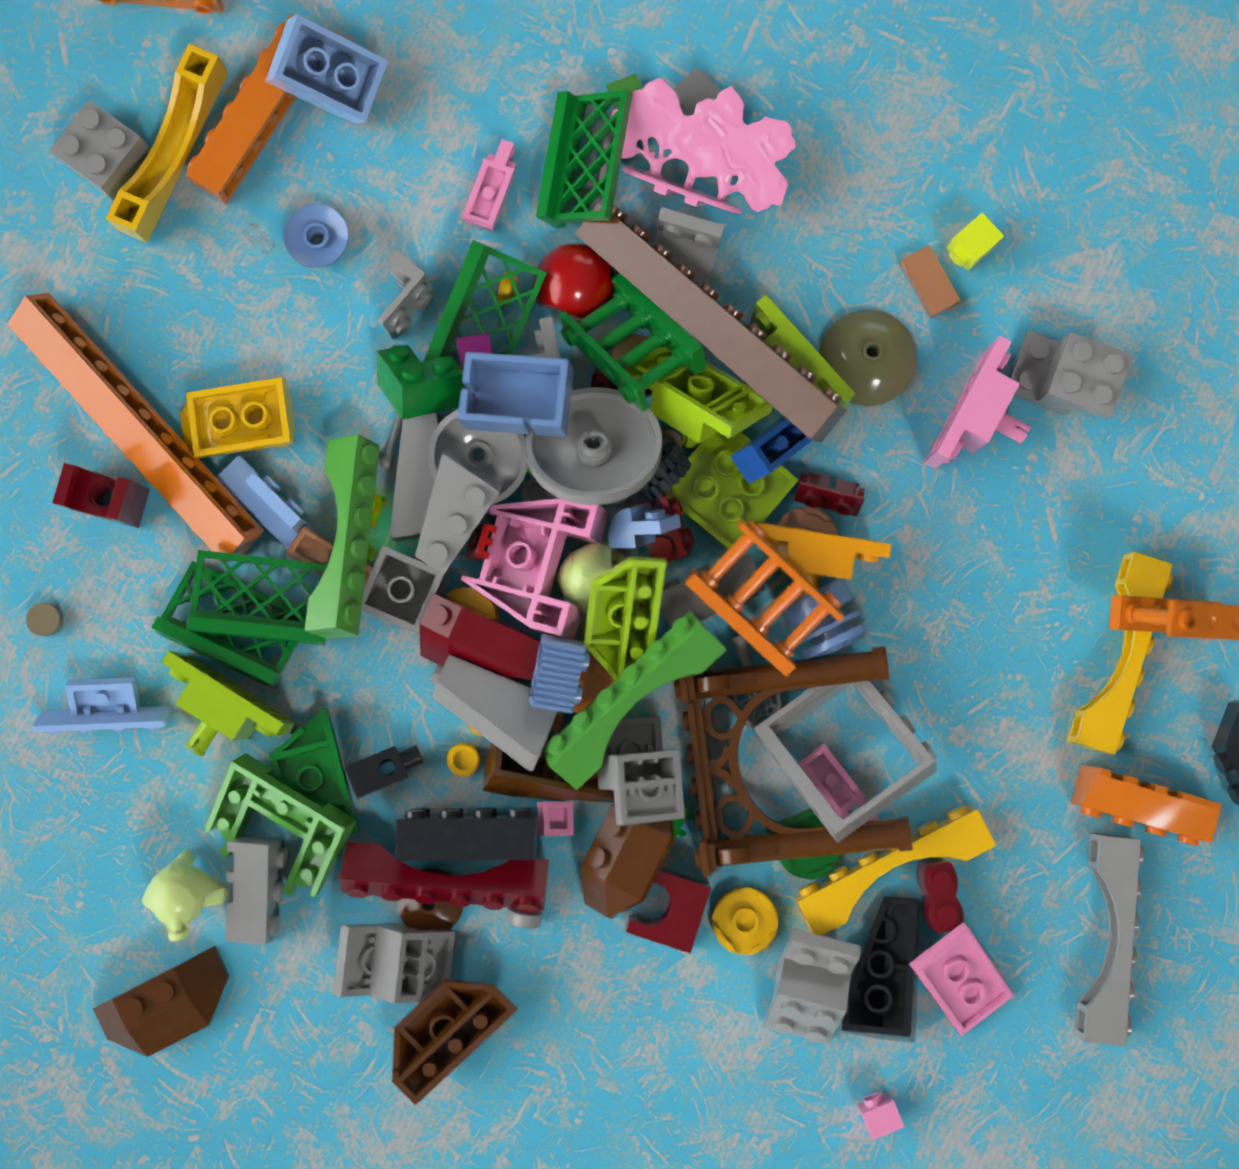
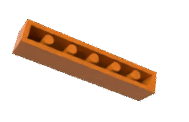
[185,14,297,205]

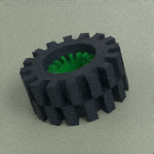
[637,442,691,502]

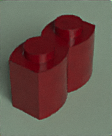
[916,858,964,934]

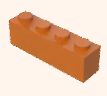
[1071,765,1222,847]

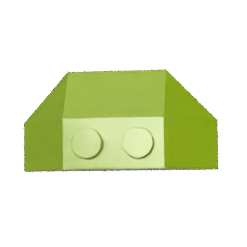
[584,557,666,681]

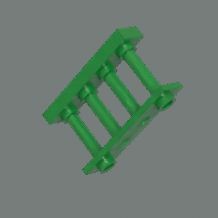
[559,274,706,412]

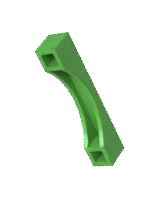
[305,434,380,639]
[542,610,727,790]

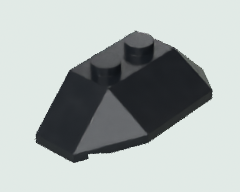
[1212,700,1239,806]

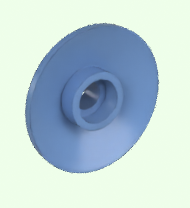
[283,204,349,268]

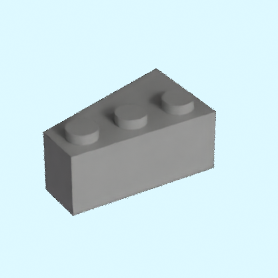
[415,448,503,575]
[225,836,288,945]

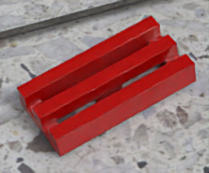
[465,523,497,561]

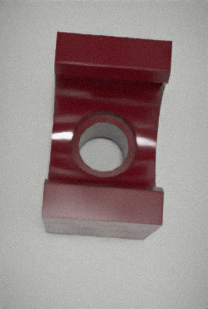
[52,463,150,528]
[625,867,711,954]

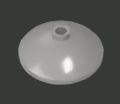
[428,409,528,505]

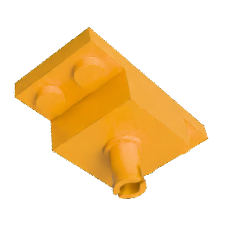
[747,520,892,600]

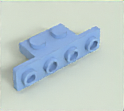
[217,456,321,550]
[32,677,174,734]

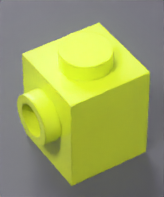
[946,212,1004,271]

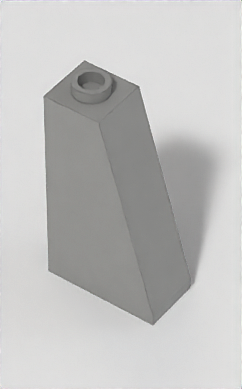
[390,412,441,542]
[430,654,558,771]

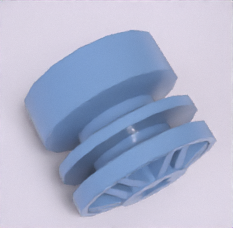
[782,578,869,659]

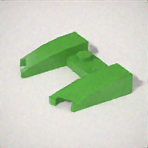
[204,753,357,898]

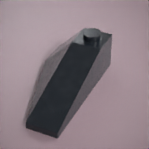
[841,897,919,1043]

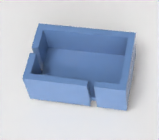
[458,352,574,437]

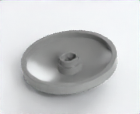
[525,387,662,505]

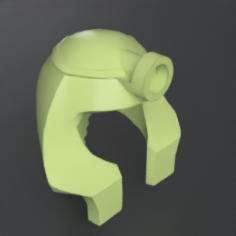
[555,540,628,615]
[142,849,229,941]

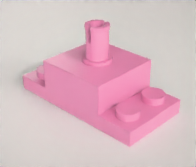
[924,336,1031,469]

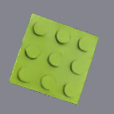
[664,432,799,550]

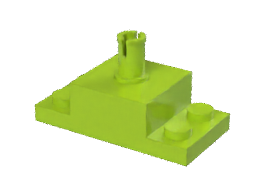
[750,295,855,408]
[628,347,773,448]
[161,651,298,756]

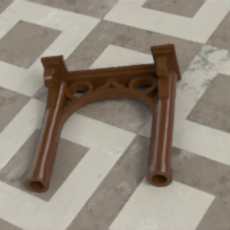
[674,646,913,877]

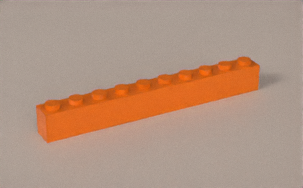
[8,293,264,563]

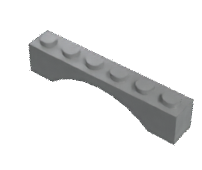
[1075,833,1144,1046]

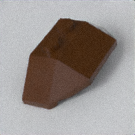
[581,803,674,919]
[93,946,230,1057]
[392,979,518,1106]

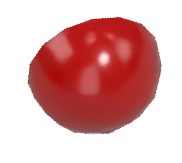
[533,243,615,322]

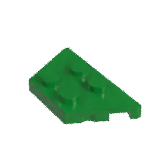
[269,707,361,834]

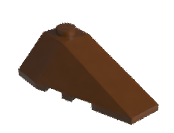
[482,734,615,803]

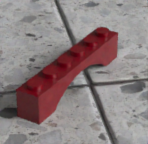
[340,842,549,913]

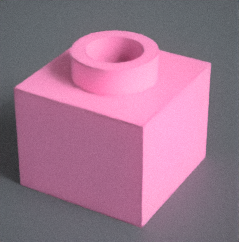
[857,1092,904,1140]

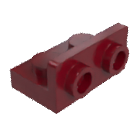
[632,491,695,562]

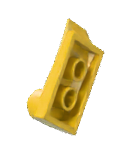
[180,377,296,458]

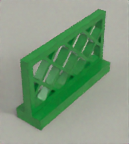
[535,89,633,228]
[423,240,547,362]
[186,550,328,646]
[151,561,307,690]

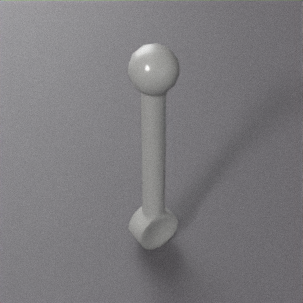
[380,412,403,469]

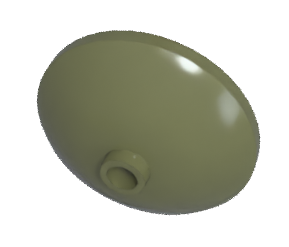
[820,310,917,406]

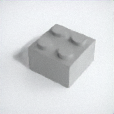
[49,100,151,201]
[362,546,447,634]

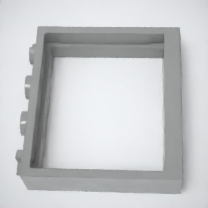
[754,680,937,843]

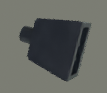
[344,745,424,799]

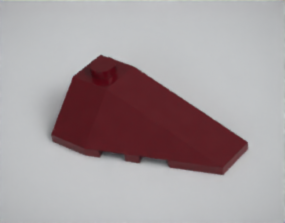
[420,593,541,680]

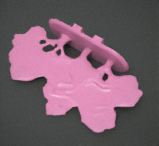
[609,78,796,214]

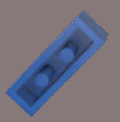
[730,416,812,484]

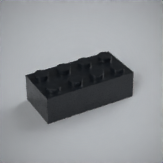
[396,807,538,861]

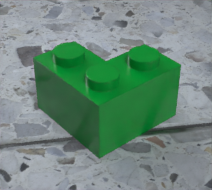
[377,345,464,420]

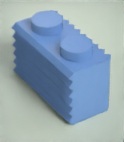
[528,634,590,713]

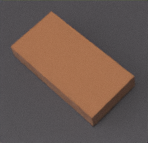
[899,245,961,319]

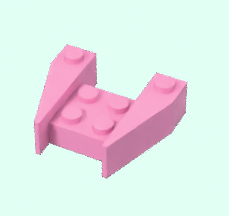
[461,498,610,640]

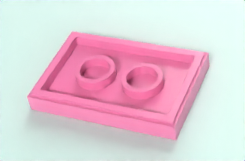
[909,922,1014,1037]

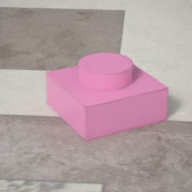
[537,801,574,836]

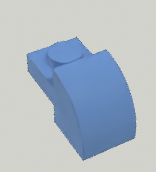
[608,502,681,548]

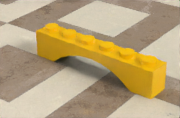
[105,43,228,243]
[1067,552,1173,755]
[794,805,997,936]

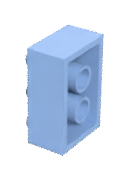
[265,14,388,125]

